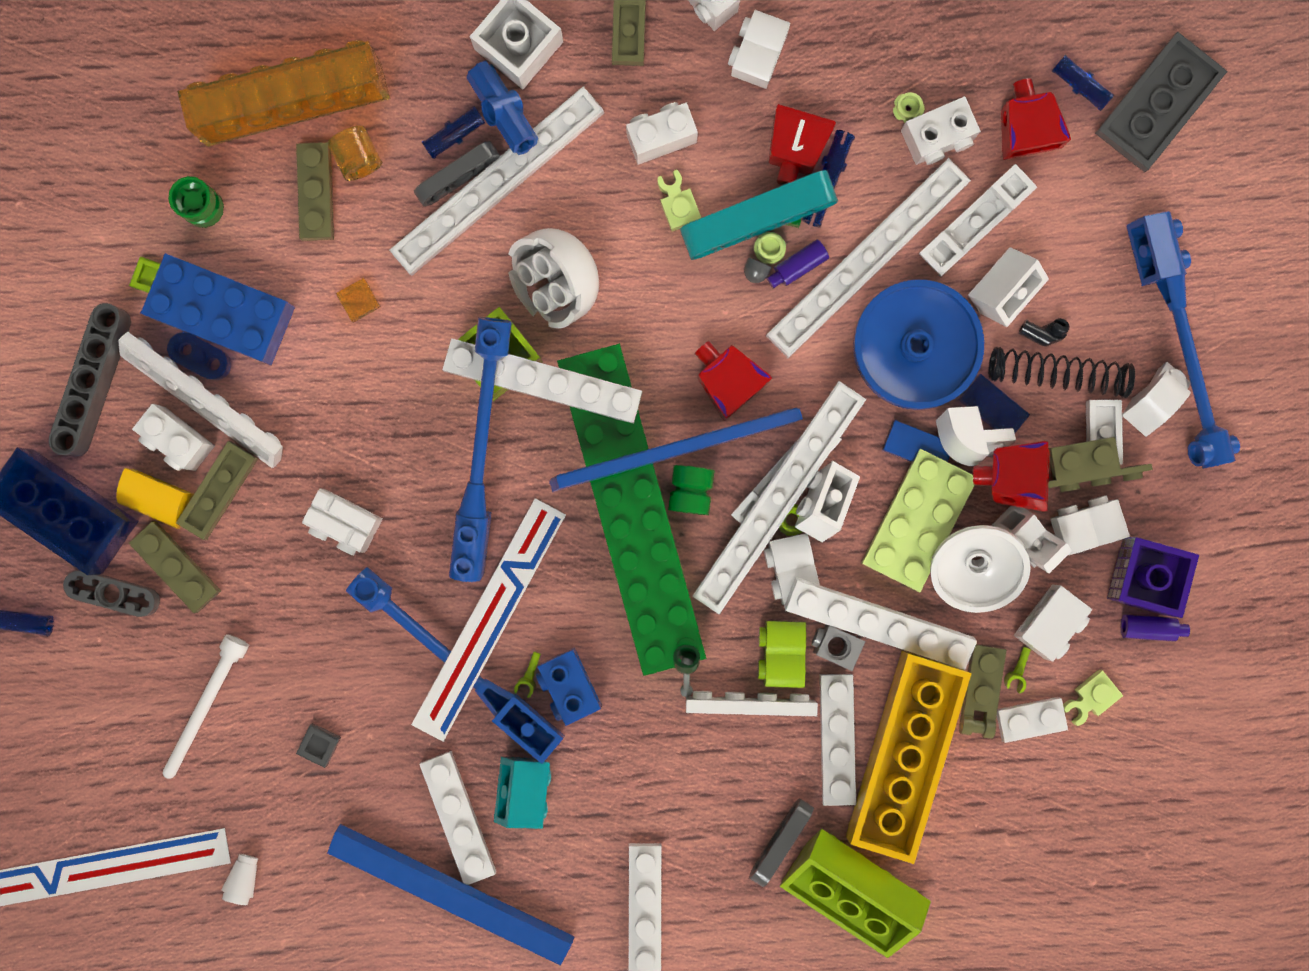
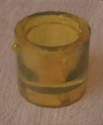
[328,126,383,181]

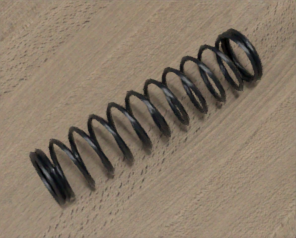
[988,347,1135,398]

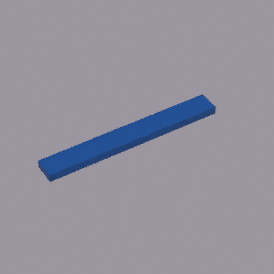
[549,408,803,492]
[327,824,575,966]

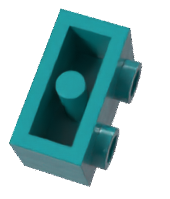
[494,756,551,829]

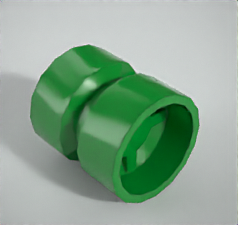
[168,176,224,228]
[668,465,715,516]

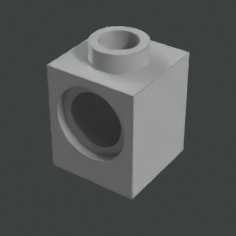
[811,624,866,671]

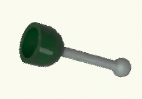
[673,645,700,697]

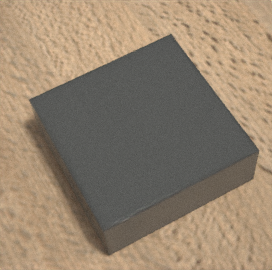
[296,723,341,768]

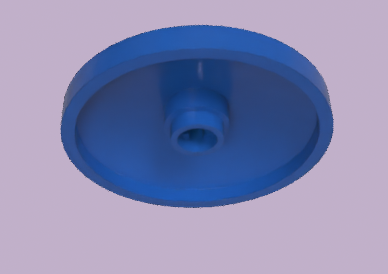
[853,279,985,410]

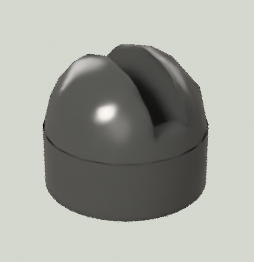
[744,258,772,283]

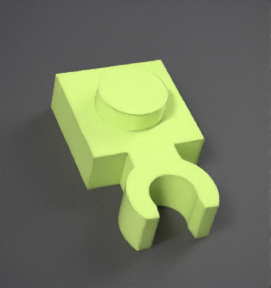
[658,170,701,232]
[1063,670,1123,726]

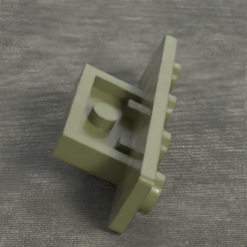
[1049,437,1153,492]

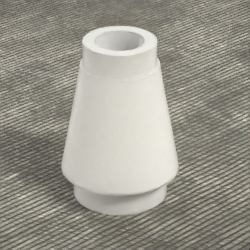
[221,854,258,905]

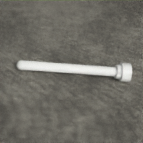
[163,635,249,779]

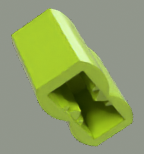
[758,621,806,688]

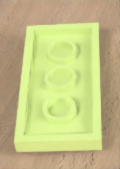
[861,449,974,592]

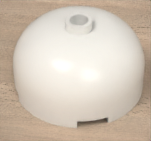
[508,228,599,329]

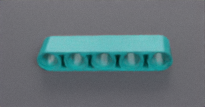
[680,170,838,260]

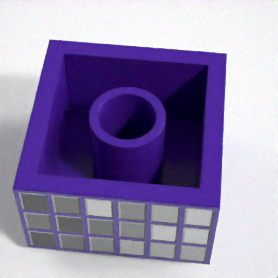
[1107,537,1199,618]

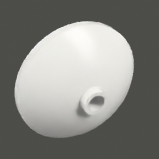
[930,525,1030,613]

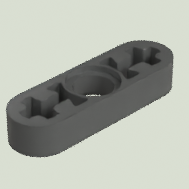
[414,141,500,207]
[63,570,160,617]
[749,798,814,887]

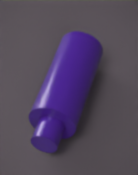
[767,239,829,289]
[1120,615,1190,642]

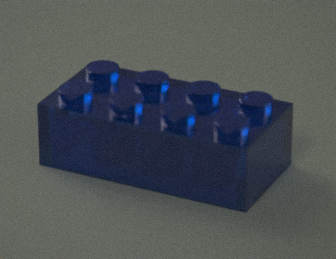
[0,447,139,575]

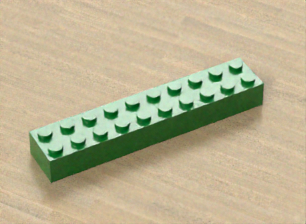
[557,343,707,676]

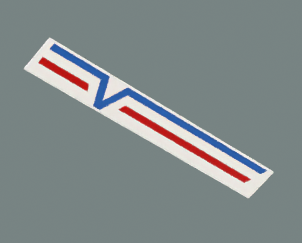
[411,498,566,742]
[0,828,231,906]

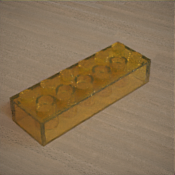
[177,40,391,147]

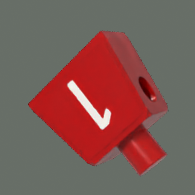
[768,104,836,186]

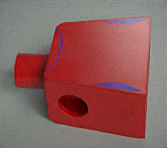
[1001,78,1071,160]
[694,341,772,421]
[973,441,1050,511]

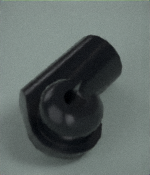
[1018,318,1070,346]

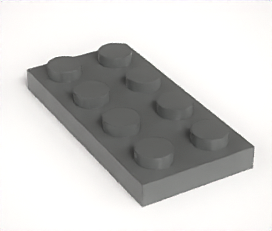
[1095,32,1228,173]

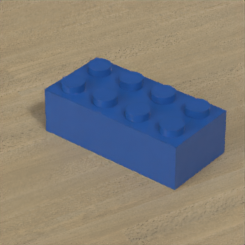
[140,253,295,366]

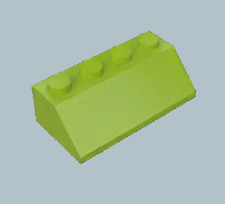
[780,829,931,958]

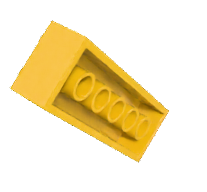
[845,651,972,864]

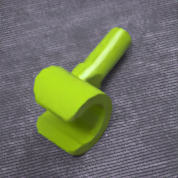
[1004,647,1031,694]
[514,651,541,698]

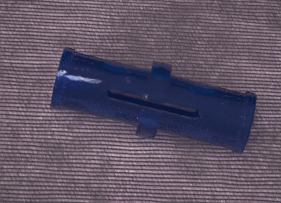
[1052,54,1115,111]
[422,106,485,159]

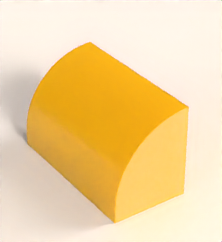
[116,468,194,529]

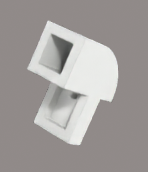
[1122,362,1191,437]
[936,406,1016,466]
[992,506,1072,573]

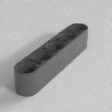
[48,303,131,457]

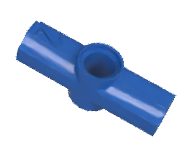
[467,61,539,155]

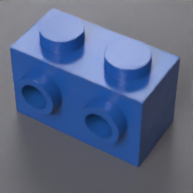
[536,648,602,726]

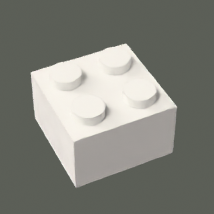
[470,0,563,90]

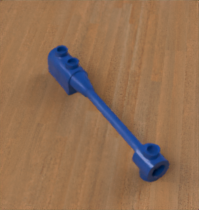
[1126,211,1240,469]
[449,317,512,582]
[346,567,565,764]

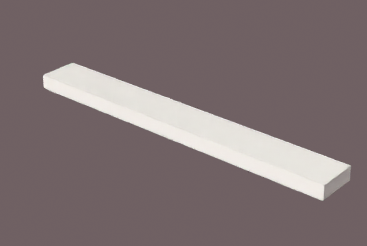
[389,87,604,276]
[766,158,971,358]
[693,381,866,614]

